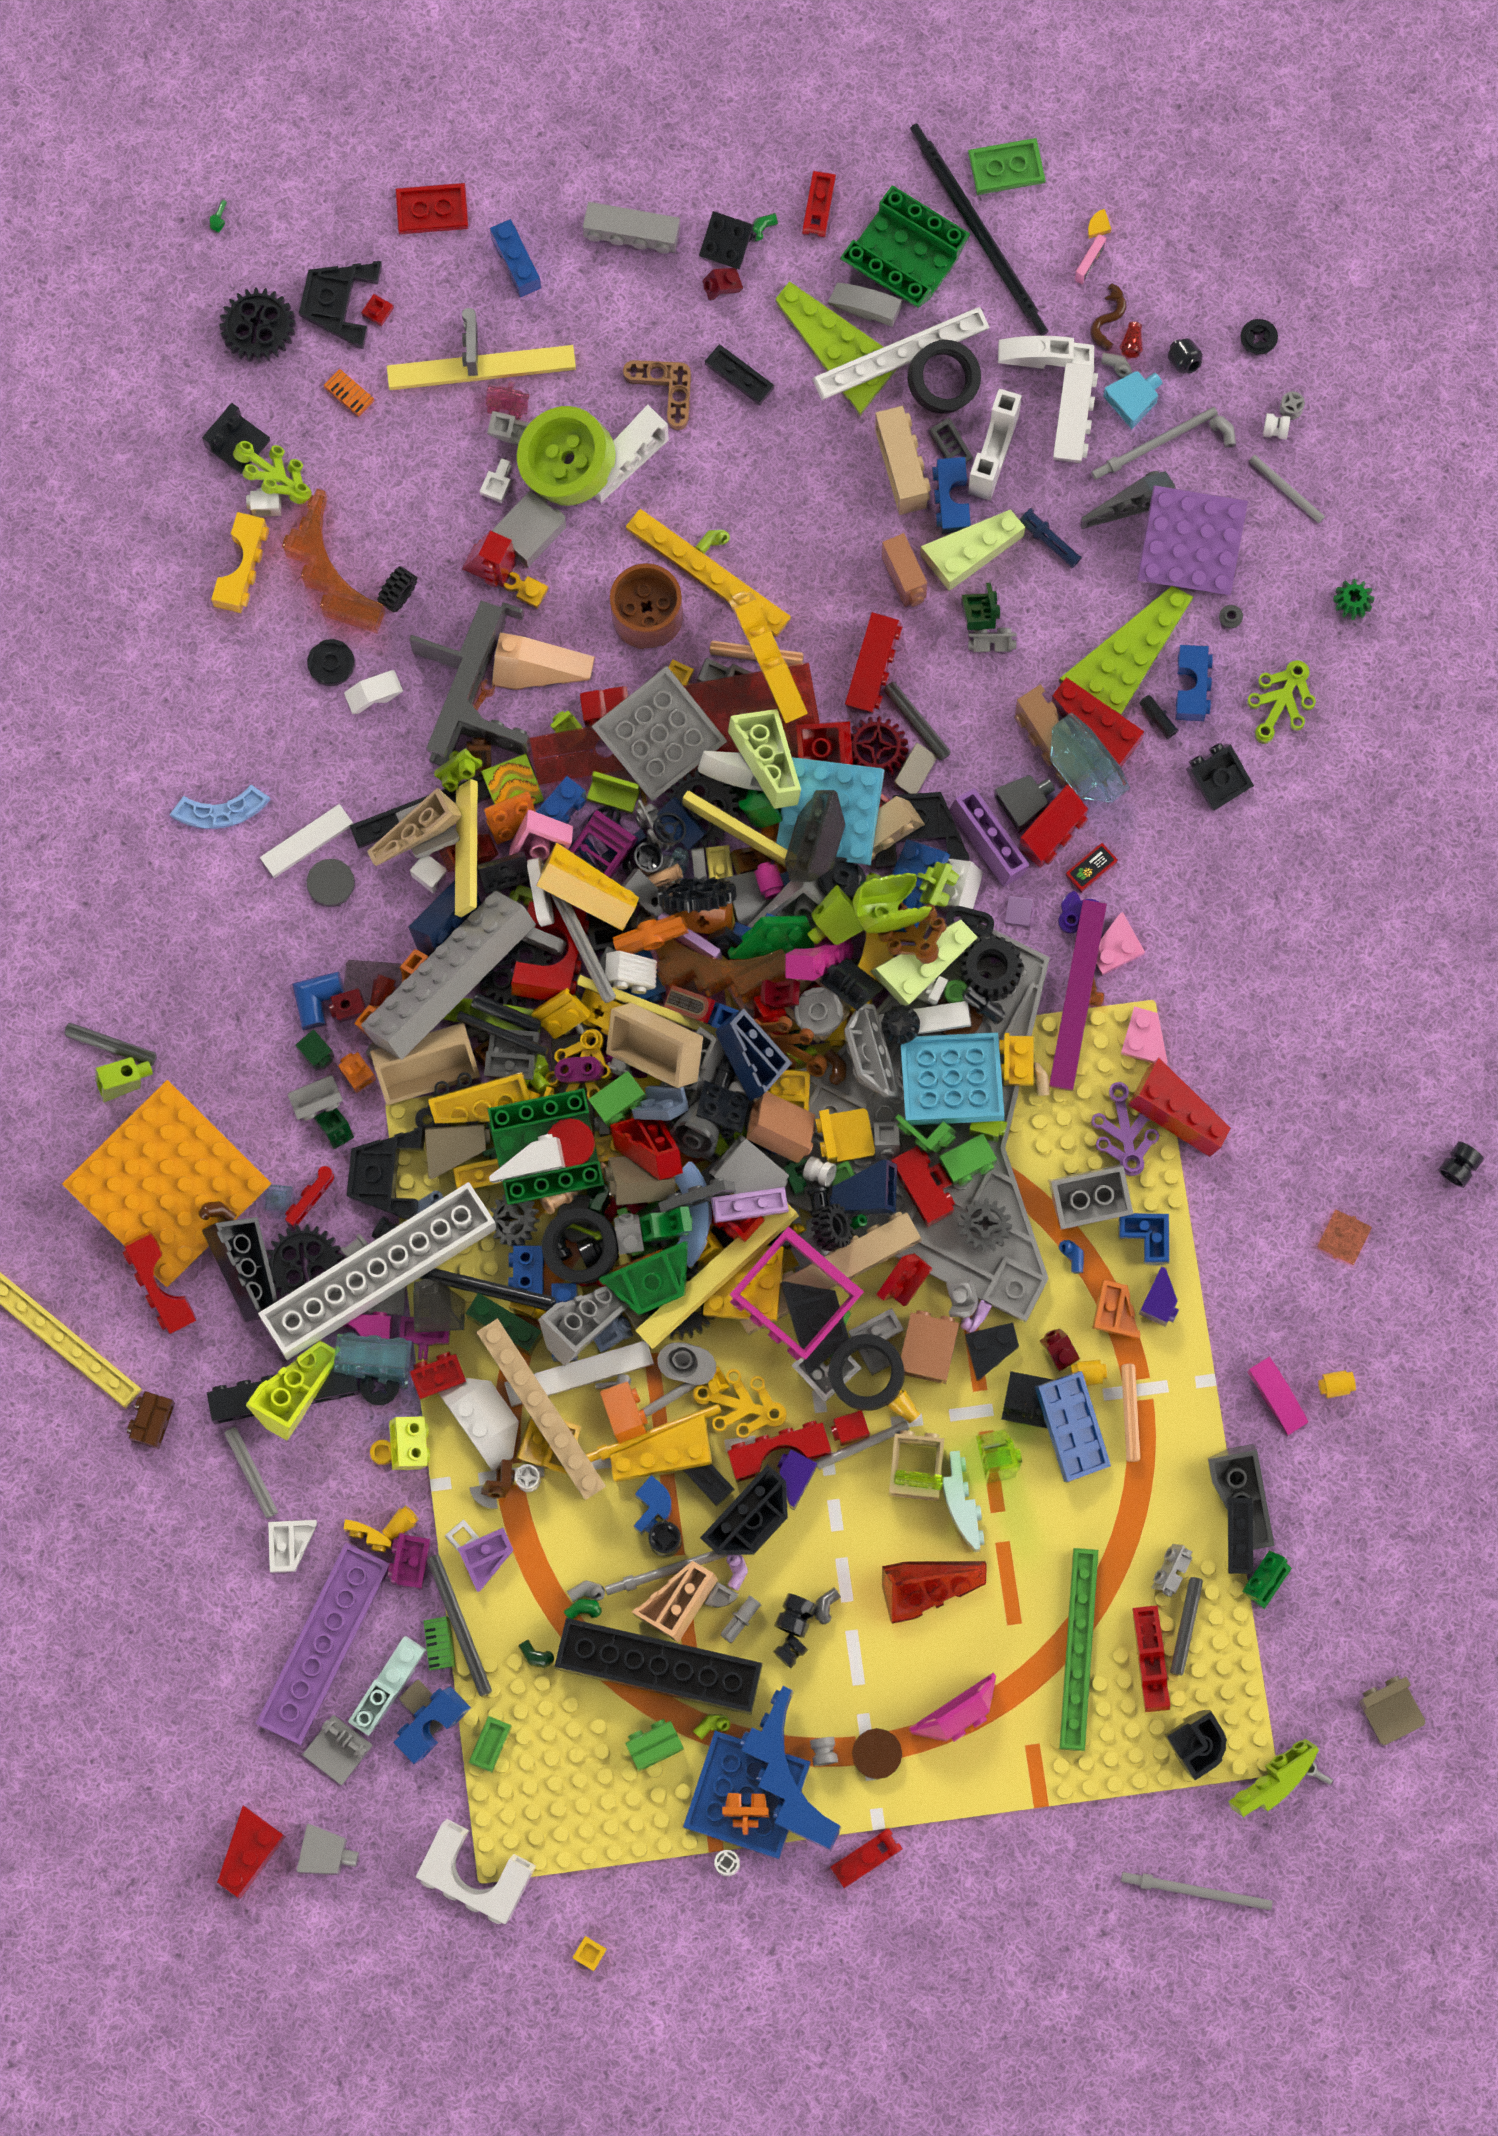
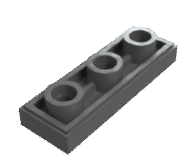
[621,868,679,920]

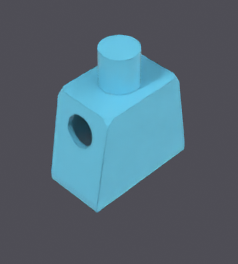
[1103,371,1163,429]

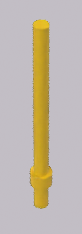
[586,1404,722,1462]

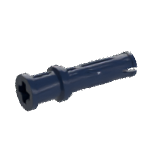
[1019,508,1082,568]

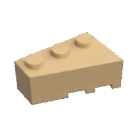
[871,796,925,860]

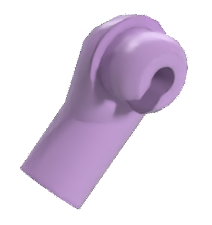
[960,1300,992,1333]
[727,1555,748,1591]

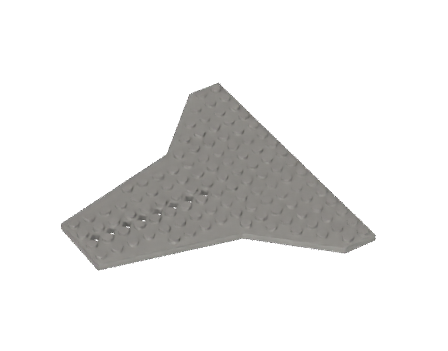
[700,917,1050,1323]

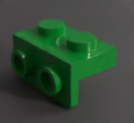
[1242,1550,1292,1609]

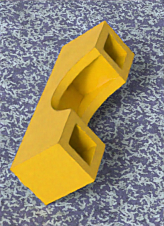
[211,512,269,613]

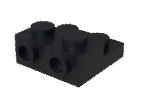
[1186,743,1254,811]

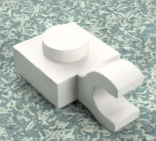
[480,458,511,503]

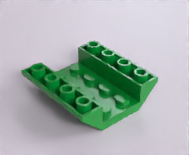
[840,185,970,308]
[487,1088,604,1205]

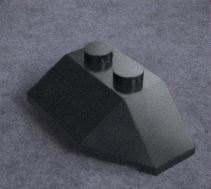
[700,1464,788,1555]

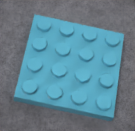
[776,757,885,865]
[900,1033,1005,1125]

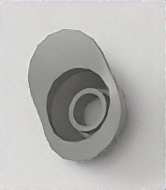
[658,1342,716,1385]

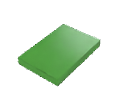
[968,138,1046,195]

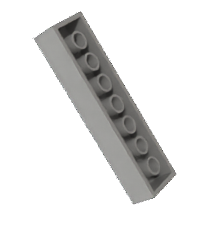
[361,890,536,1060]

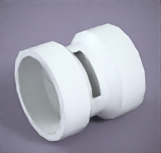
[1263,413,1290,440]
[803,1156,836,1187]
[515,1464,541,1492]
[714,1850,740,1877]

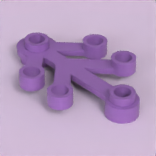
[1091,1082,1159,1176]

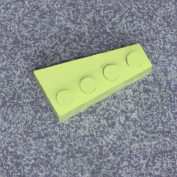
[920,509,1025,591]
[728,709,801,809]
[870,920,978,1006]

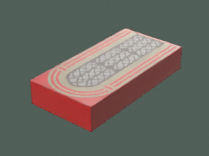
[664,985,716,1023]

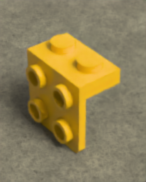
[815,1108,875,1163]

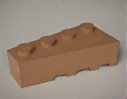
[1014,684,1094,787]

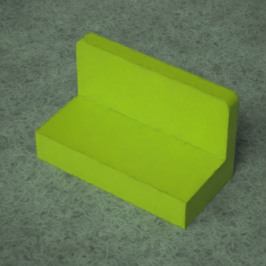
[587,771,640,814]

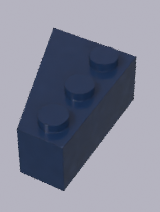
[408,880,482,956]
[715,1008,792,1101]

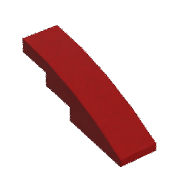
[1132,1605,1170,1712]

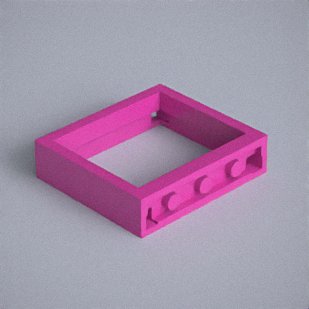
[729,1226,864,1361]

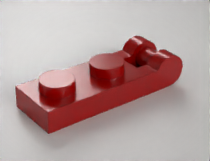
[802,171,836,238]
[285,1166,334,1229]
[830,1828,903,1889]

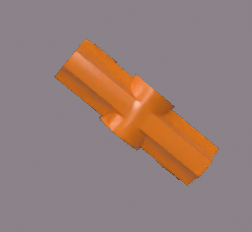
[613,912,689,954]

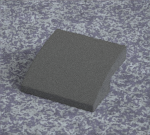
[724,870,774,925]
[484,1029,540,1080]

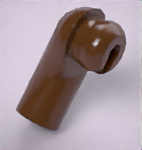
[824,1048,847,1085]

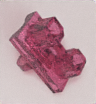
[486,381,530,420]

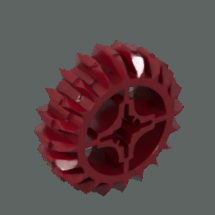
[851,716,909,780]

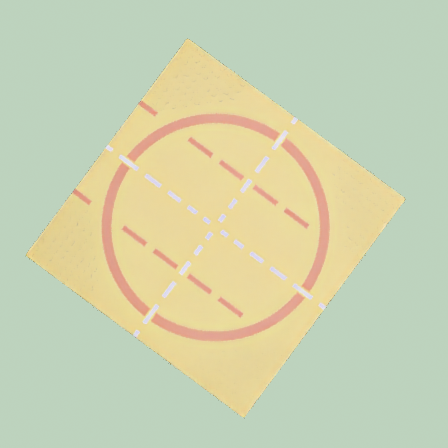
[385,1000,1275,1884]

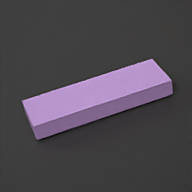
[657,912,722,966]
[711,1187,789,1223]

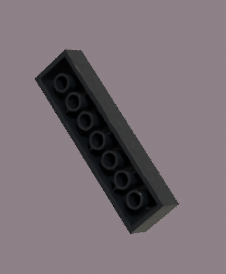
[554,1618,763,1715]

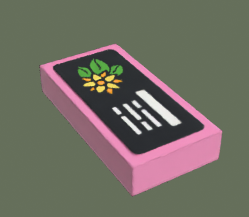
[1075,234,1106,285]

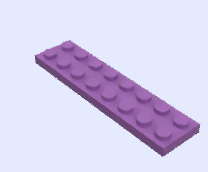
[256,1542,390,1746]

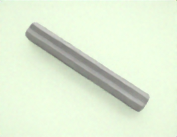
[225,1427,278,1518]

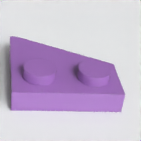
[458,1527,513,1592]

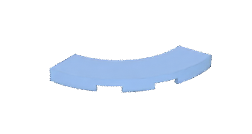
[170,785,271,829]
[675,1162,712,1267]

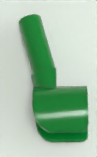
[210,200,227,233]

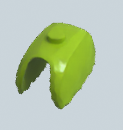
[853,873,932,933]

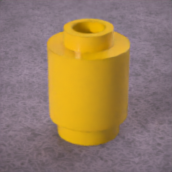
[1071,1359,1107,1386]
[1318,1370,1356,1398]

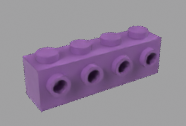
[949,788,1029,887]

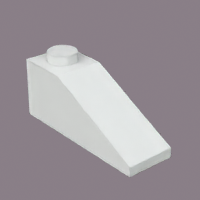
[489,1134,566,1183]

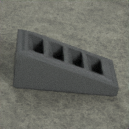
[927,417,973,462]

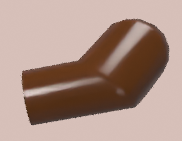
[198,1201,237,1221]

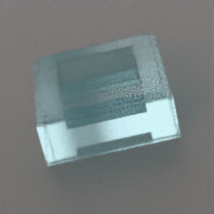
[265,1185,293,1212]

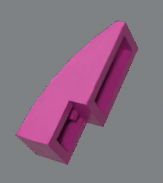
[1247,1356,1308,1436]

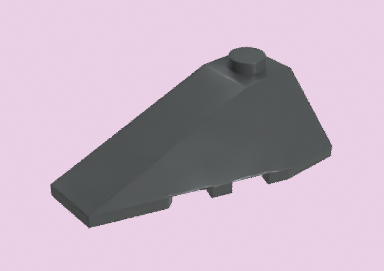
[1080,471,1176,529]
[1208,1444,1275,1550]

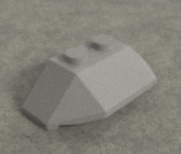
[844,1004,901,1098]

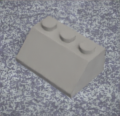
[1048,1165,1133,1229]

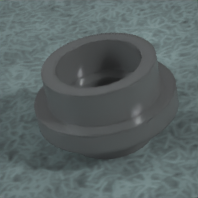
[1219,605,1243,629]

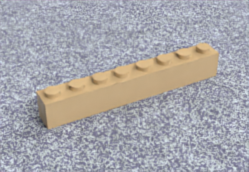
[740,1212,922,1335]
[477,1318,606,1500]

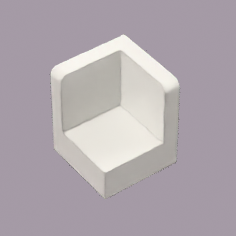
[410,856,447,894]

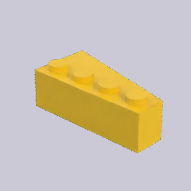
[536,843,639,931]

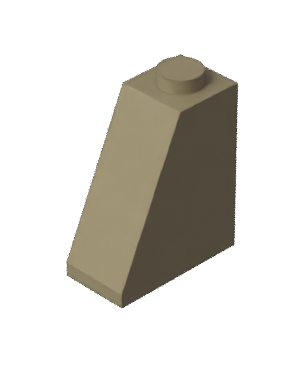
[425,1124,490,1179]

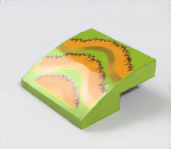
[481,754,544,805]

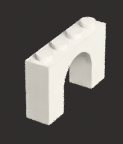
[968,389,1022,501]
[416,1819,536,1924]

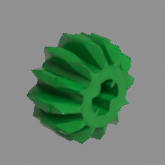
[1333,578,1374,620]

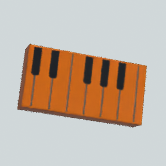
[324,369,375,417]

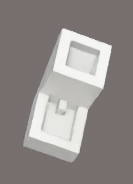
[344,670,403,714]

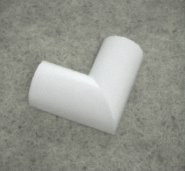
[792,1356,862,1402]

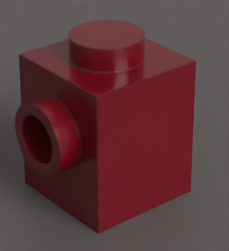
[328,988,366,1023]

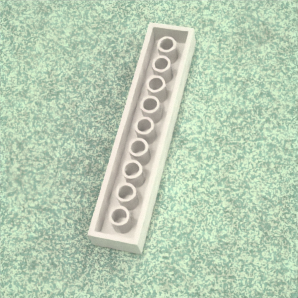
[258,1182,497,1360]

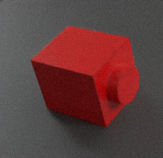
[830,1410,870,1446]

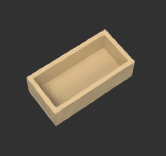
[875,406,931,515]
[606,1003,703,1088]
[370,1023,480,1105]

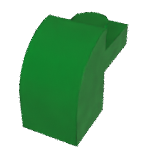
[739,789,783,828]
[639,1206,693,1242]

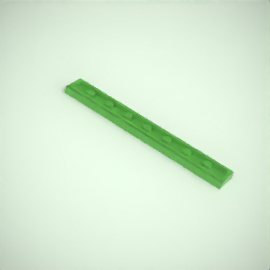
[1059,1548,1099,1751]

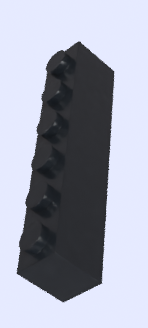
[207,1360,360,1425]

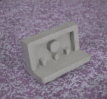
[288,1075,343,1121]

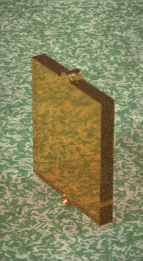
[1317,1209,1372,1265]

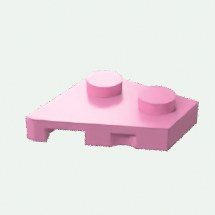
[1096,912,1145,975]
[1121,1007,1168,1065]

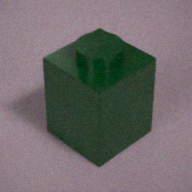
[295,1029,335,1071]

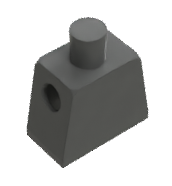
[994,775,1055,833]

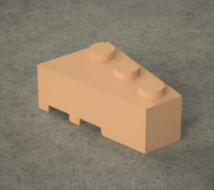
[632,1561,718,1643]

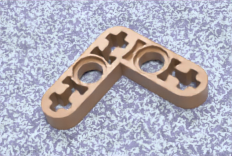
[623,360,691,430]

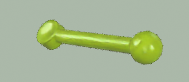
[566,1224,602,1240]

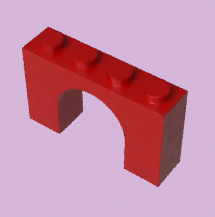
[511,901,590,1001]

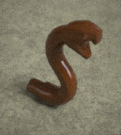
[1090,283,1126,351]

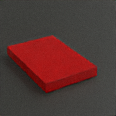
[395,183,469,235]

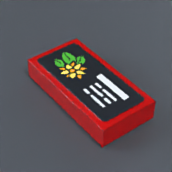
[1066,843,1118,893]

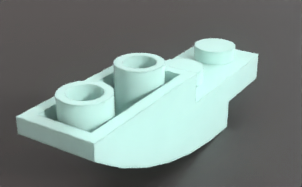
[942,1451,984,1552]
[348,1636,426,1736]

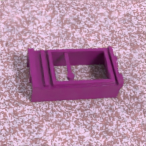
[569,810,639,910]

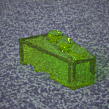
[976,1429,1022,1484]

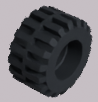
[960,935,1022,1001]

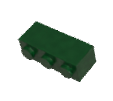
[465,1293,543,1356]

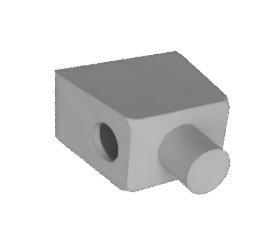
[296,1824,359,1875]

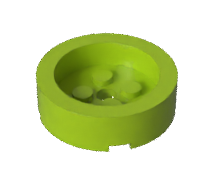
[517,406,616,506]

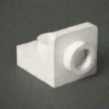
[916,976,948,1006]

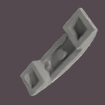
[487,411,574,455]

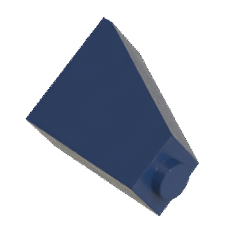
[829,1159,897,1216]

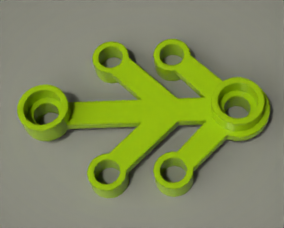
[233,441,312,504]
[1247,660,1316,744]

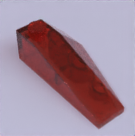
[882,1561,987,1624]

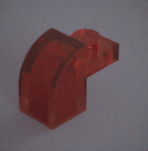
[439,833,499,872]

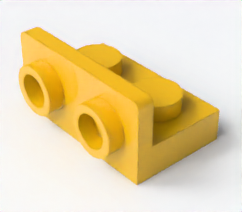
[999,1033,1034,1086]

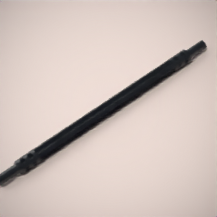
[910,123,1049,336]

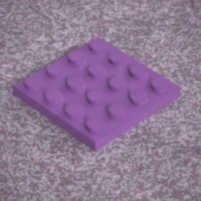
[1137,485,1248,595]

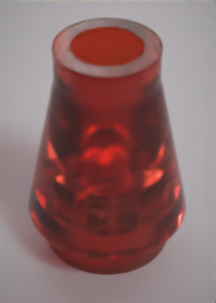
[1120,321,1143,358]
[369,974,396,1006]

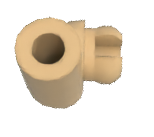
[1033,1062,1050,1096]

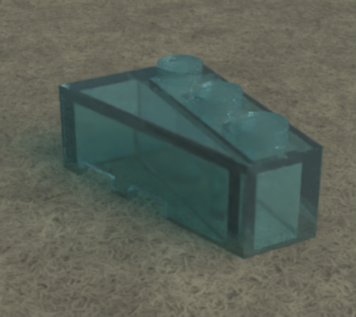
[334,1333,412,1389]

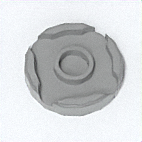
[794,987,843,1037]

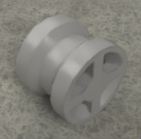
[1280,391,1305,420]

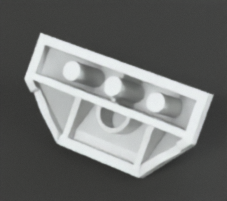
[438,1378,519,1472]

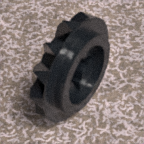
[1240,319,1278,356]
[881,1005,920,1044]
[360,1366,399,1406]

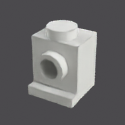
[246,488,281,517]

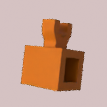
[338,1052,376,1094]

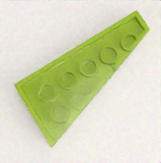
[775,281,898,416]
[1059,586,1193,715]

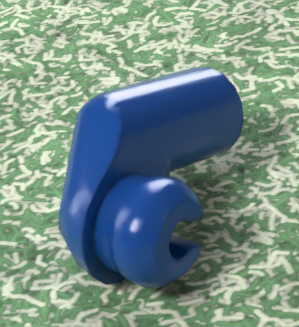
[1059,1240,1084,1274]

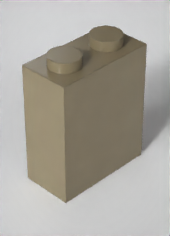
[604,1156,675,1205]

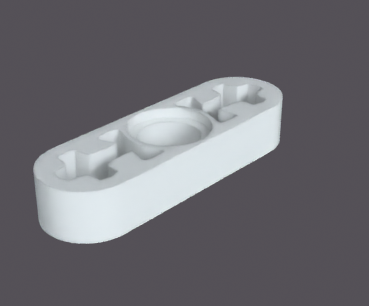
[527,857,554,927]

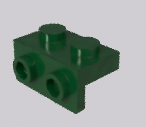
[961,582,1000,631]

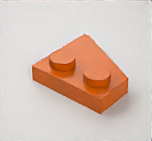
[1092,1280,1141,1340]

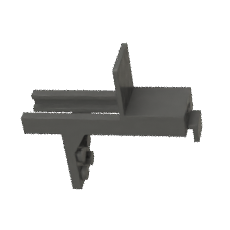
[409,600,532,766]

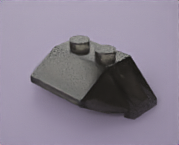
[784,790,845,882]

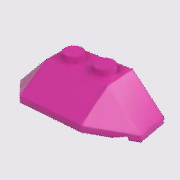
[909,1672,996,1742]

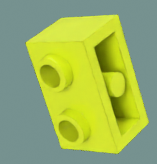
[389,1416,430,1470]

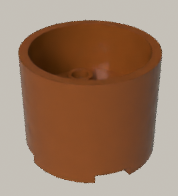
[610,563,683,649]

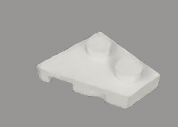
[268,1520,317,1573]

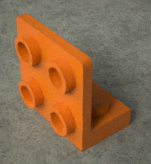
[484,791,536,845]

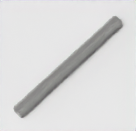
[550,893,616,1003]

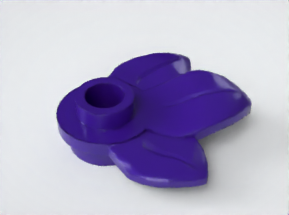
[1058,891,1099,934]

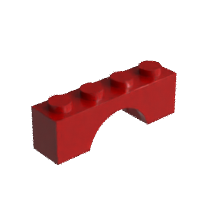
[122,1231,196,1334]
[727,1421,831,1483]

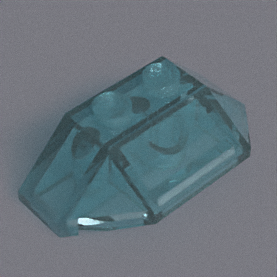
[1050,712,1130,803]

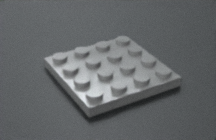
[592,666,727,801]

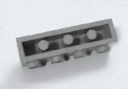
[583,202,680,254]

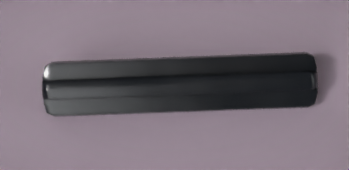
[471,994,541,1032]

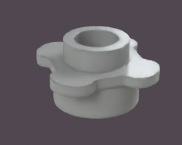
[607,1057,632,1076]

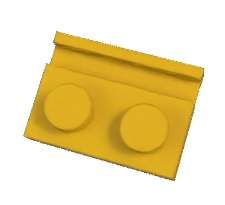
[531,988,591,1039]

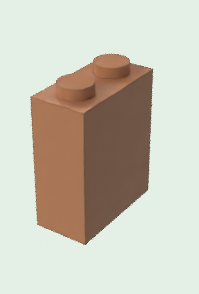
[881,533,927,607]
[746,1092,816,1163]
[901,1310,959,1384]

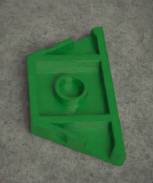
[727,916,815,959]
[599,1241,688,1315]

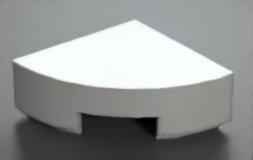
[469,1485,498,1509]
[705,1582,739,1608]

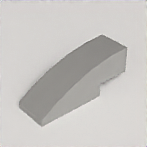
[828,283,902,327]

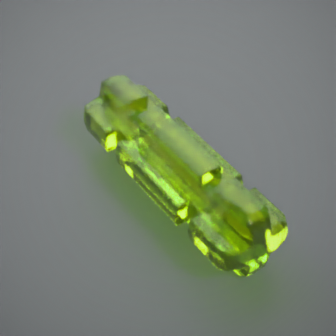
[894,1470,944,1490]

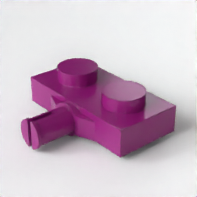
[399,1316,451,1361]

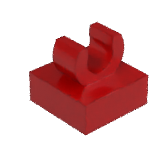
[361,294,394,327]

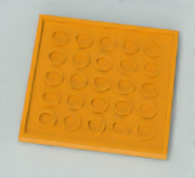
[62,1079,272,1287]

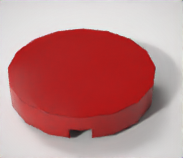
[548,1118,595,1167]

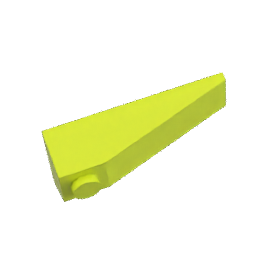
[246,1341,341,1441]

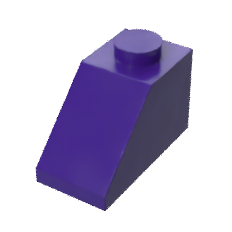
[1139,1266,1179,1327]
[777,1450,817,1510]

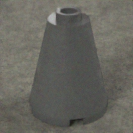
[670,1098,721,1159]

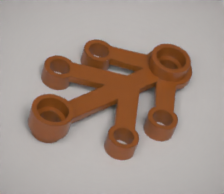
[878,903,947,964]
[754,1016,828,1077]

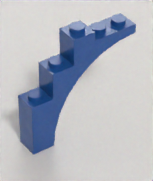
[740,1686,842,1851]

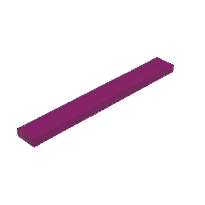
[1049,899,1107,1091]

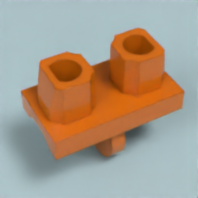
[722,1793,770,1835]

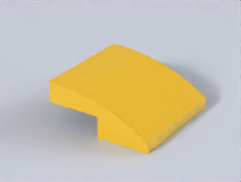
[767,1070,810,1111]
[516,1416,581,1474]

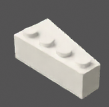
[1053,363,1098,463]
[595,405,669,503]

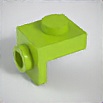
[550,711,589,750]

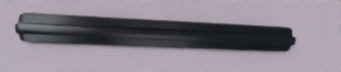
[420,1268,556,1311]

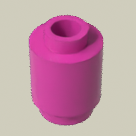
[754,862,784,900]

